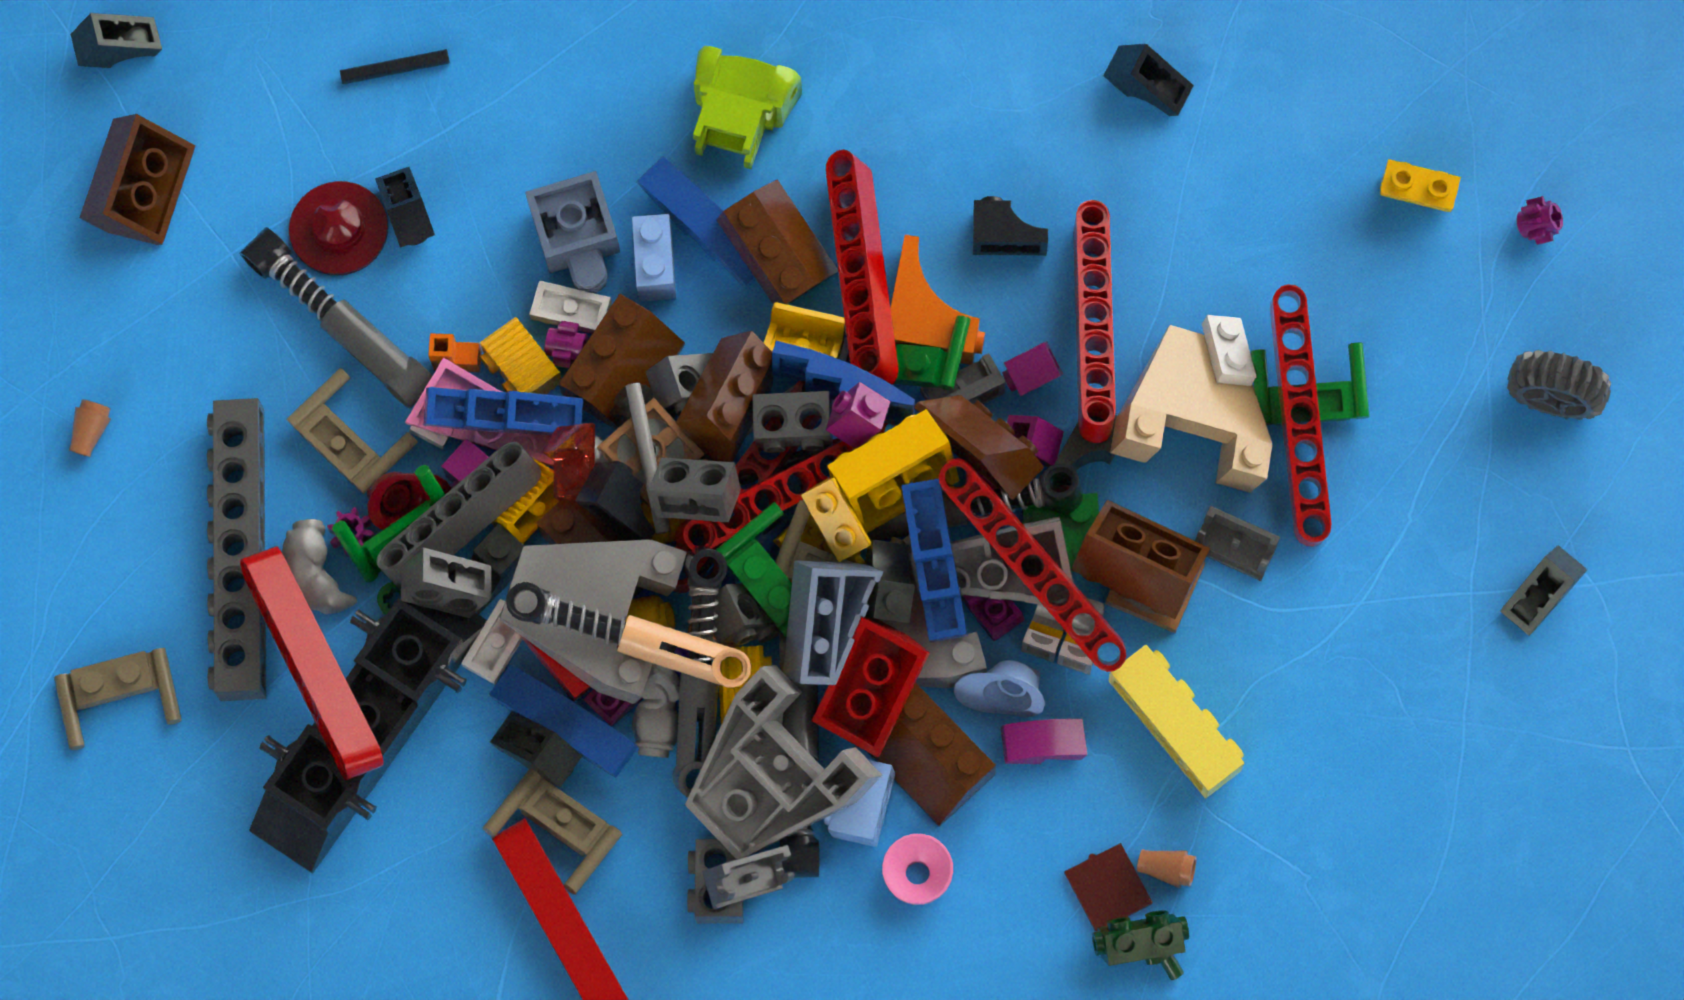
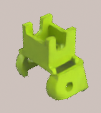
[693,46,802,169]

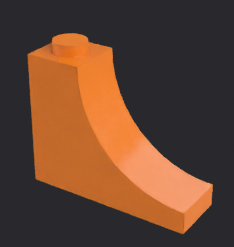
[890,235,985,365]

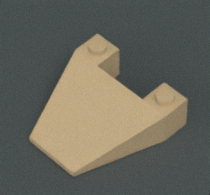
[1110,325,1272,493]

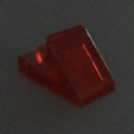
[543,423,595,501]

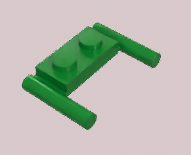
[893,315,971,391]
[1251,342,1370,426]
[332,465,445,582]
[716,502,792,638]

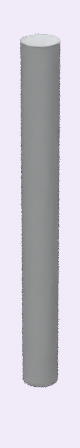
[625,383,671,534]

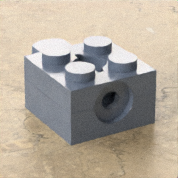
[525,171,620,293]

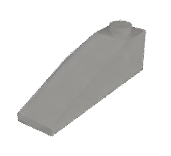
[909,516,1073,604]

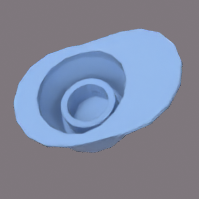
[954,660,1045,718]

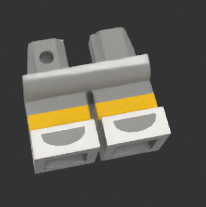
[1021,598,1104,675]

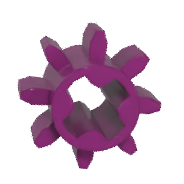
[1517,196,1563,245]
[544,321,587,369]
[327,507,375,557]

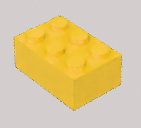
[827,409,959,534]

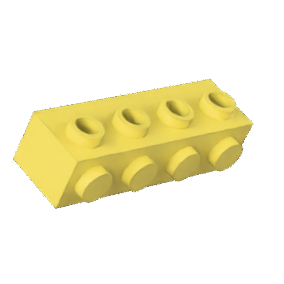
[1108,644,1244,799]

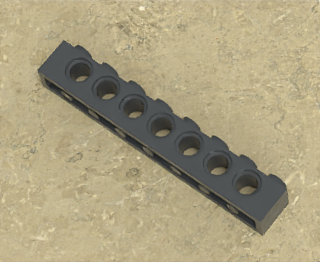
[207,398,266,701]

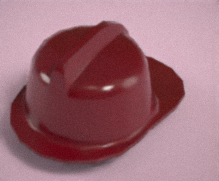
[367,472,451,530]

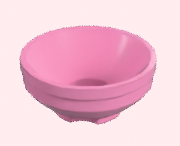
[882,834,953,905]

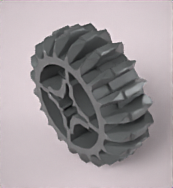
[1507,350,1611,420]

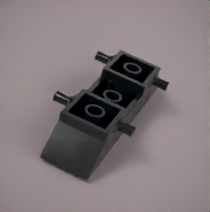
[249,598,487,874]

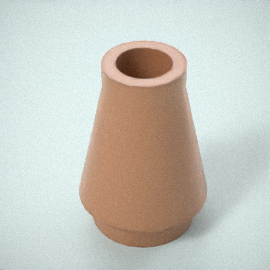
[69,399,111,457]
[1137,849,1197,889]

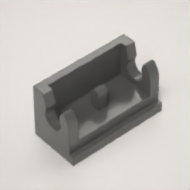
[920,353,1006,404]
[1195,506,1280,581]
[702,845,795,909]

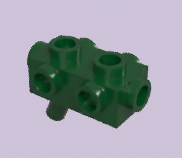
[1092,910,1189,980]

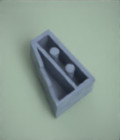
[783,561,884,685]

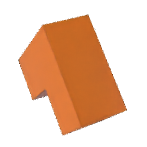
[428,333,482,372]

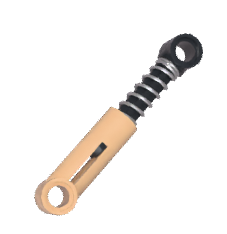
[506,582,751,688]

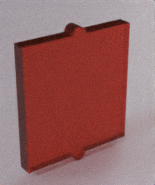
[1064,843,1153,932]

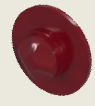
[289,181,388,275]

